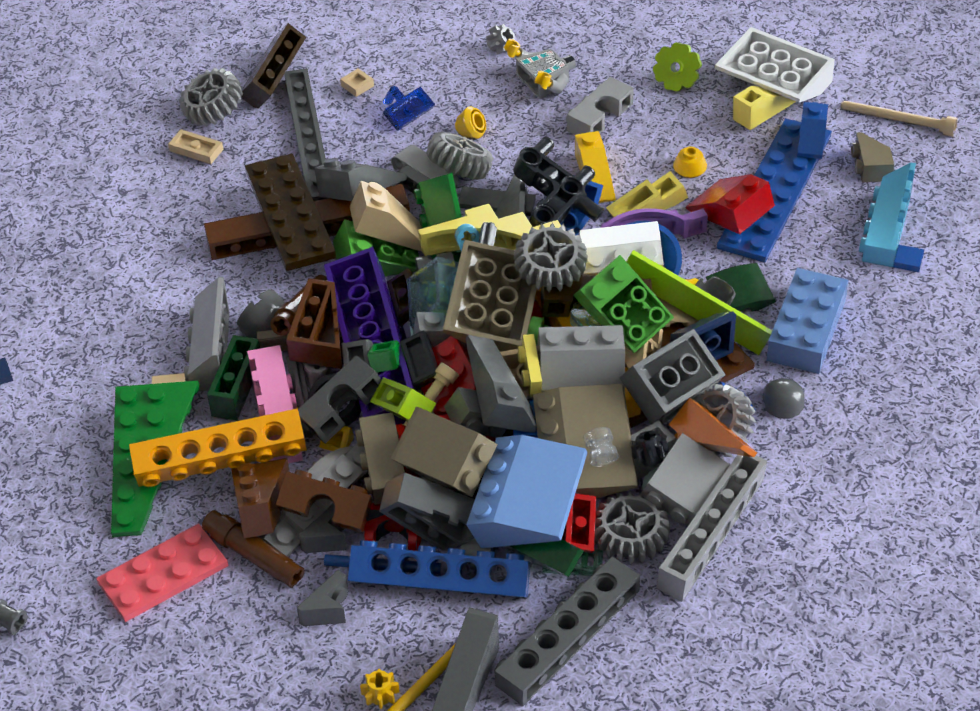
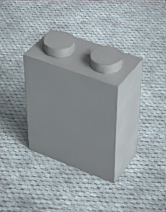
[642,433,730,526]

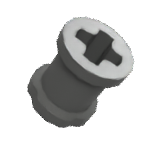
[0,599,28,635]

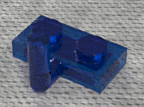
[383,86,435,131]

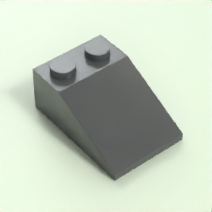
[314,158,407,201]
[620,329,726,424]

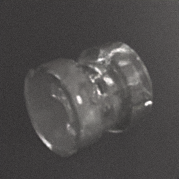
[584,427,619,467]

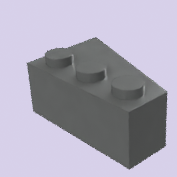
[379,472,475,551]

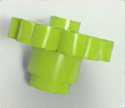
[653,42,702,92]

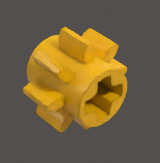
[360,668,400,709]

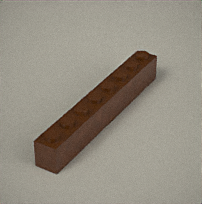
[204,184,410,260]

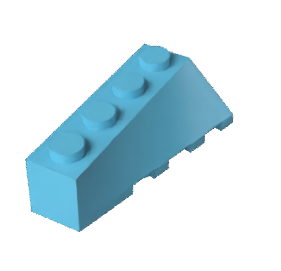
[859,162,916,267]

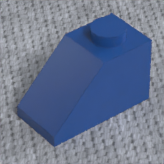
[797,102,829,159]

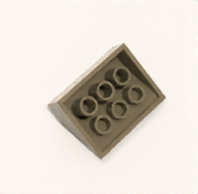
[443,240,537,352]
[533,384,638,499]

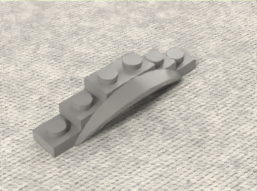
[263,444,368,557]

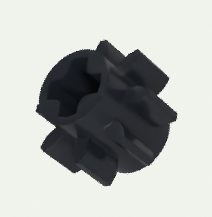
[631,431,669,467]

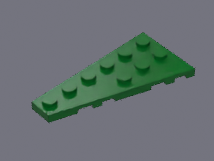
[111,380,200,537]

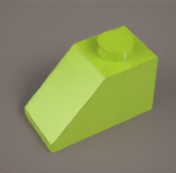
[370,377,436,422]

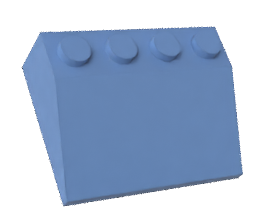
[466,435,588,548]

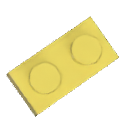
[518,334,542,397]

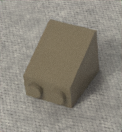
[390,407,498,497]

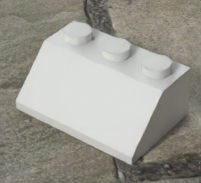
[580,221,664,276]

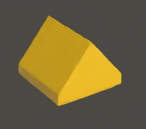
[319,426,354,451]

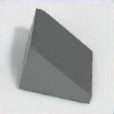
[341,339,373,366]

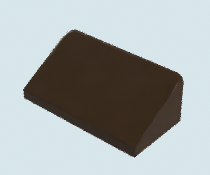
[387,268,429,320]

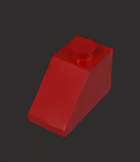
[562,493,596,553]

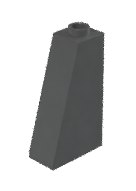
[432,607,499,711]

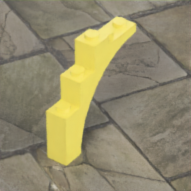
[418,204,568,263]

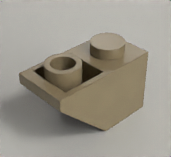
[851,132,894,182]

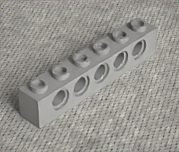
[656,455,767,602]

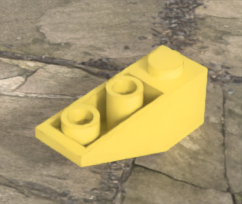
[733,86,796,130]

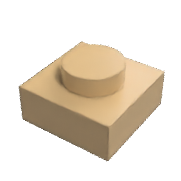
[340,68,374,97]

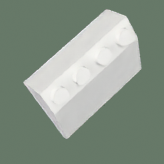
[715,27,835,103]

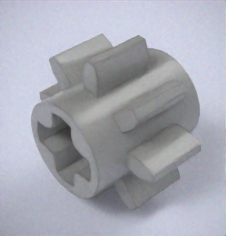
[486,24,515,54]

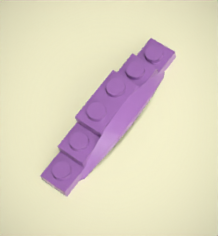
[600,208,708,239]

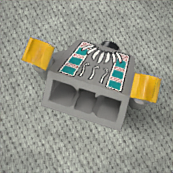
[504,39,576,99]

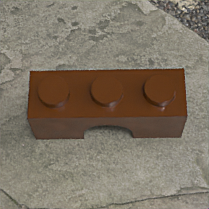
[276,469,373,534]

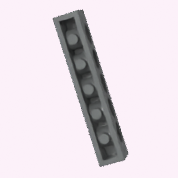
[494,557,640,706]

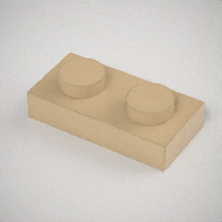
[168,129,224,164]

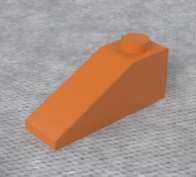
[669,398,757,457]

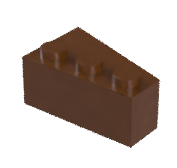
[286,278,342,369]
[231,458,290,538]

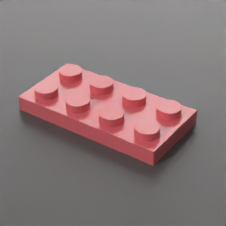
[96,523,229,622]

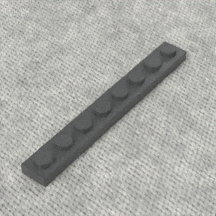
[284,68,328,201]

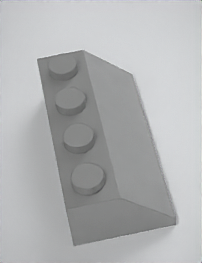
[184,277,230,391]

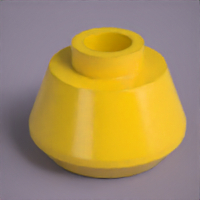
[455,106,486,139]
[673,146,707,178]

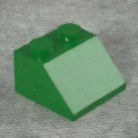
[414,173,462,229]

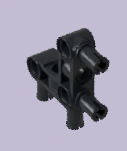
[513,136,604,231]

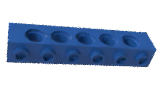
[348,540,531,598]

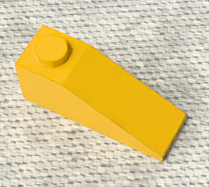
[575,131,616,203]

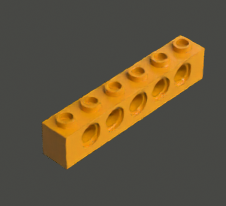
[129,408,307,487]

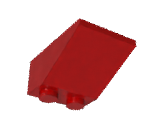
[685,174,775,234]

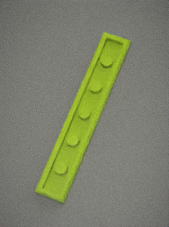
[626,250,772,355]

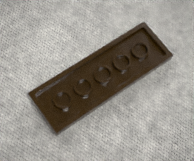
[245,153,336,272]

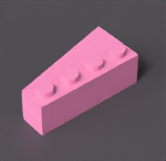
[247,345,306,463]

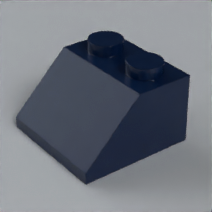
[670,311,736,360]

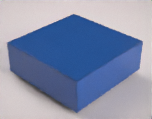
[893,245,925,272]

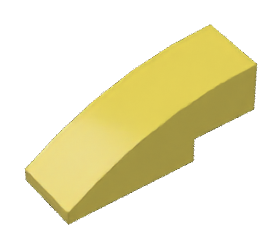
[606,171,688,218]

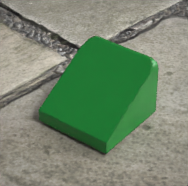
[367,340,400,373]

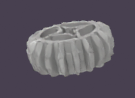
[179,68,243,127]
[426,132,493,180]
[514,222,588,292]
[696,384,756,459]
[594,491,670,565]

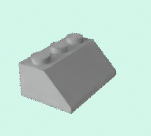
[537,325,625,392]

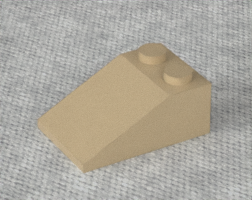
[350,181,422,251]

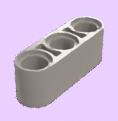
[391,145,459,187]

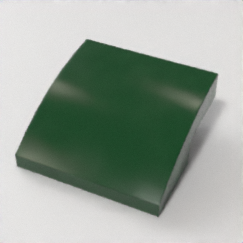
[706,263,776,312]

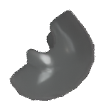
[695,277,736,306]
[762,378,805,419]

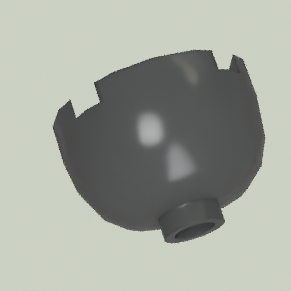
[237,289,285,339]

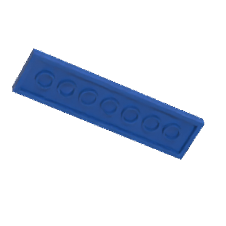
[717,118,832,263]

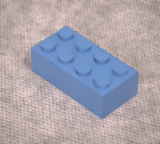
[766,268,849,374]

